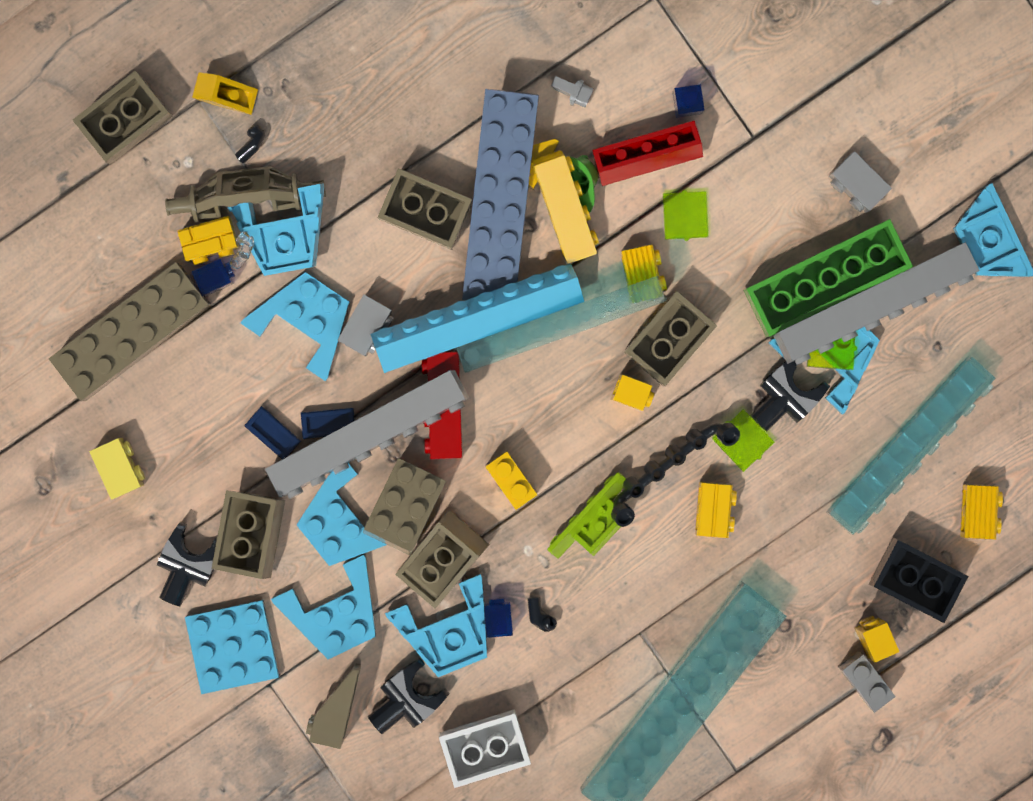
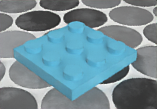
[185,600,280,694]

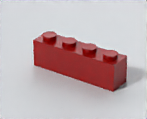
[592,120,703,186]
[422,352,463,459]

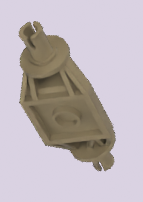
[165,166,326,222]

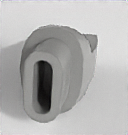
[551,76,594,108]

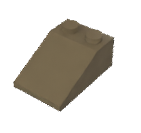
[395,510,490,608]
[306,663,361,749]

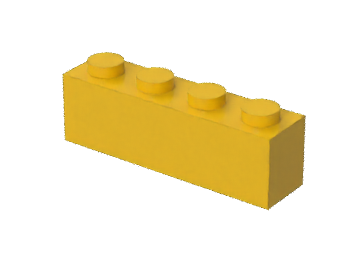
[531,150,599,264]

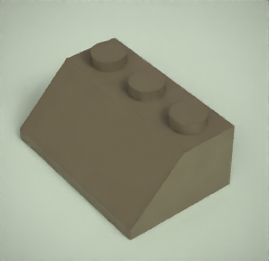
[211,490,285,579]

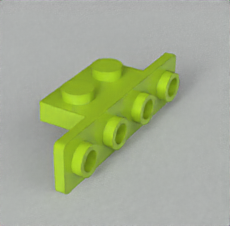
[547,472,626,559]

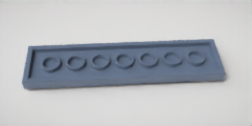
[462,89,539,300]

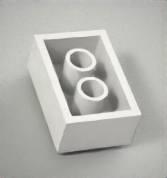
[439,709,531,788]

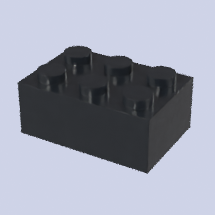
[869,538,969,623]

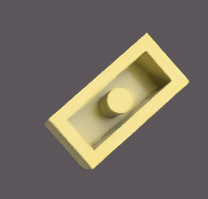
[89,438,145,500]

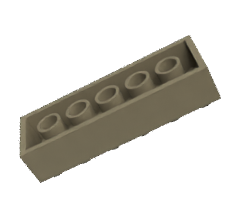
[49,262,212,401]

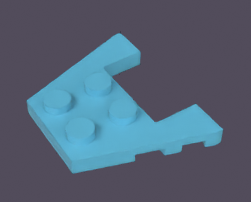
[227,183,324,276]
[241,272,350,381]
[768,327,880,415]
[297,463,387,566]
[271,554,376,659]
[385,574,487,677]

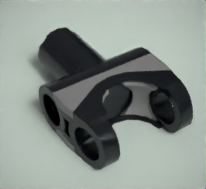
[750,361,830,432]
[157,521,217,607]
[368,658,450,734]

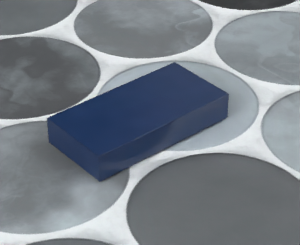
[244,406,301,460]
[301,408,355,439]

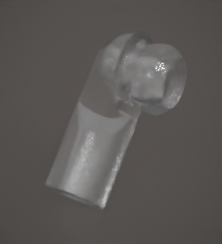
[229,231,255,269]

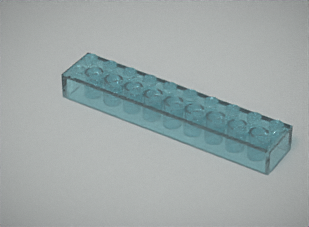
[580,581,787,801]

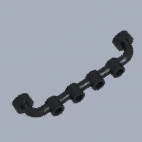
[611,422,740,527]

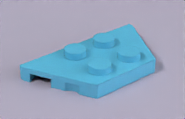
[953,183,1033,277]

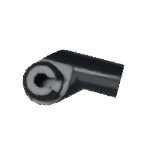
[235,125,265,163]
[527,597,557,632]

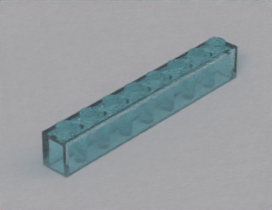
[456,276,667,373]
[826,357,996,535]

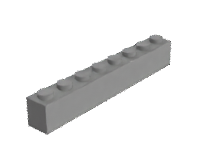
[773,242,980,365]
[265,370,470,499]

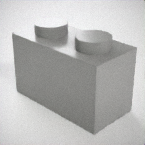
[829,151,892,213]
[338,295,394,356]
[838,651,896,713]

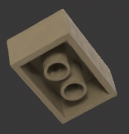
[73,71,173,165]
[378,168,472,250]
[624,291,717,386]
[363,458,446,556]

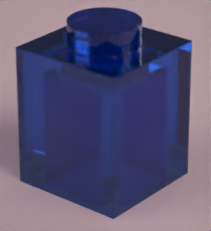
[672,84,705,118]
[192,259,235,297]
[484,598,513,638]

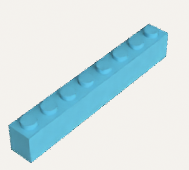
[370,263,584,373]

